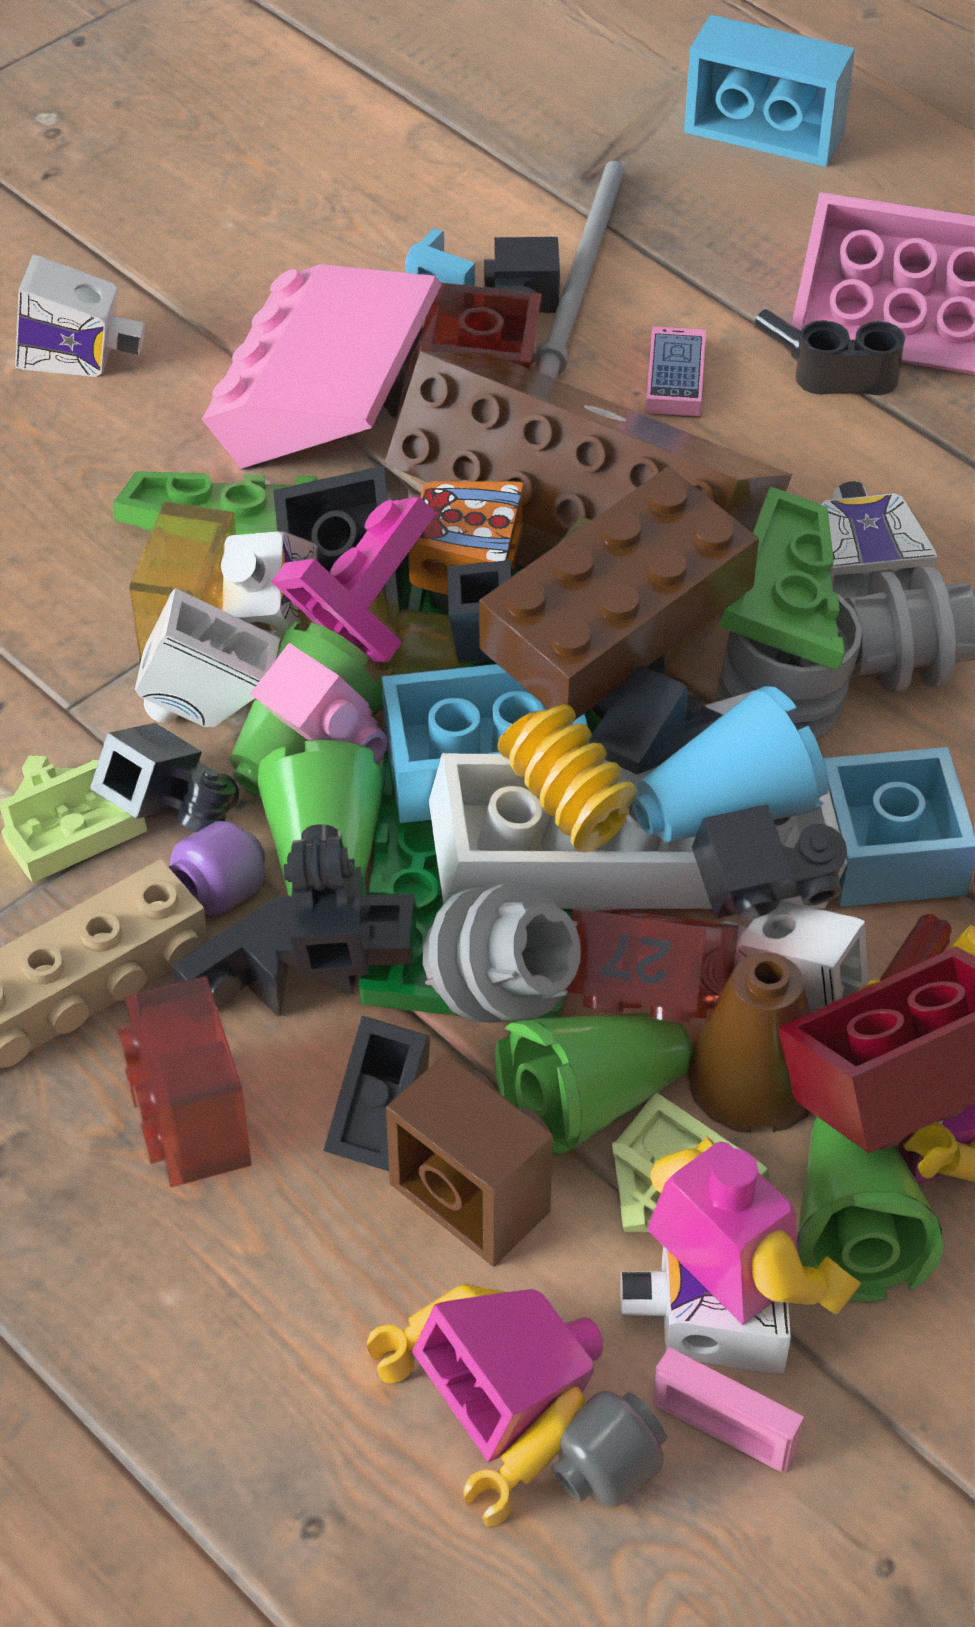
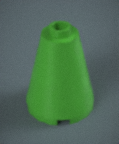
[229,622,384,797]
[257,739,386,896]
[495,1012,693,1158]
[797,1117,945,1302]

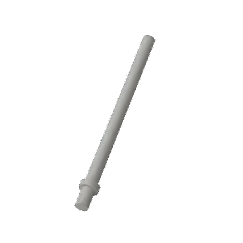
[535,161,625,380]

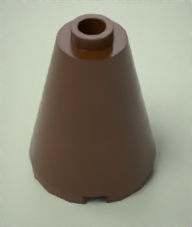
[687,952,811,1133]

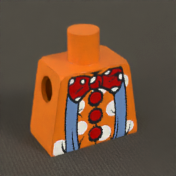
[409,481,523,595]

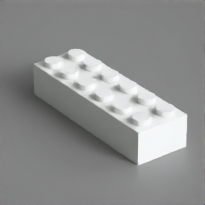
[429,753,847,909]

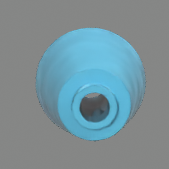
[633,686,829,842]

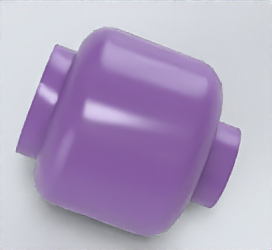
[169,821,265,916]

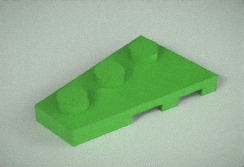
[113,471,317,546]
[719,486,845,671]

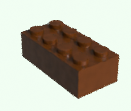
[479,466,759,720]

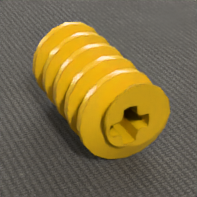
[497,704,638,853]

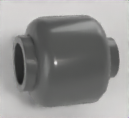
[551,1391,667,1507]

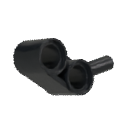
[754,309,905,395]

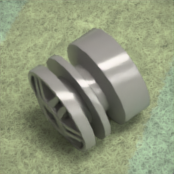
[717,591,862,738]

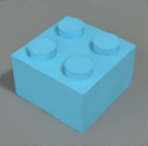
[823,747,975,907]

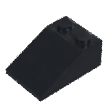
[273,465,411,639]

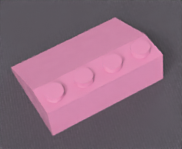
[791,192,975,375]
[202,264,442,469]

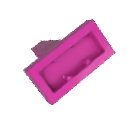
[271,497,436,663]

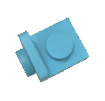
[405,228,475,317]

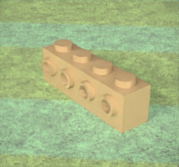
[0,859,208,1069]

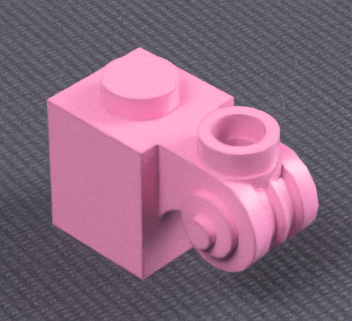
[250,643,388,763]

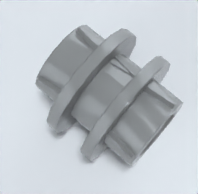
[845,566,975,692]
[423,882,580,1023]

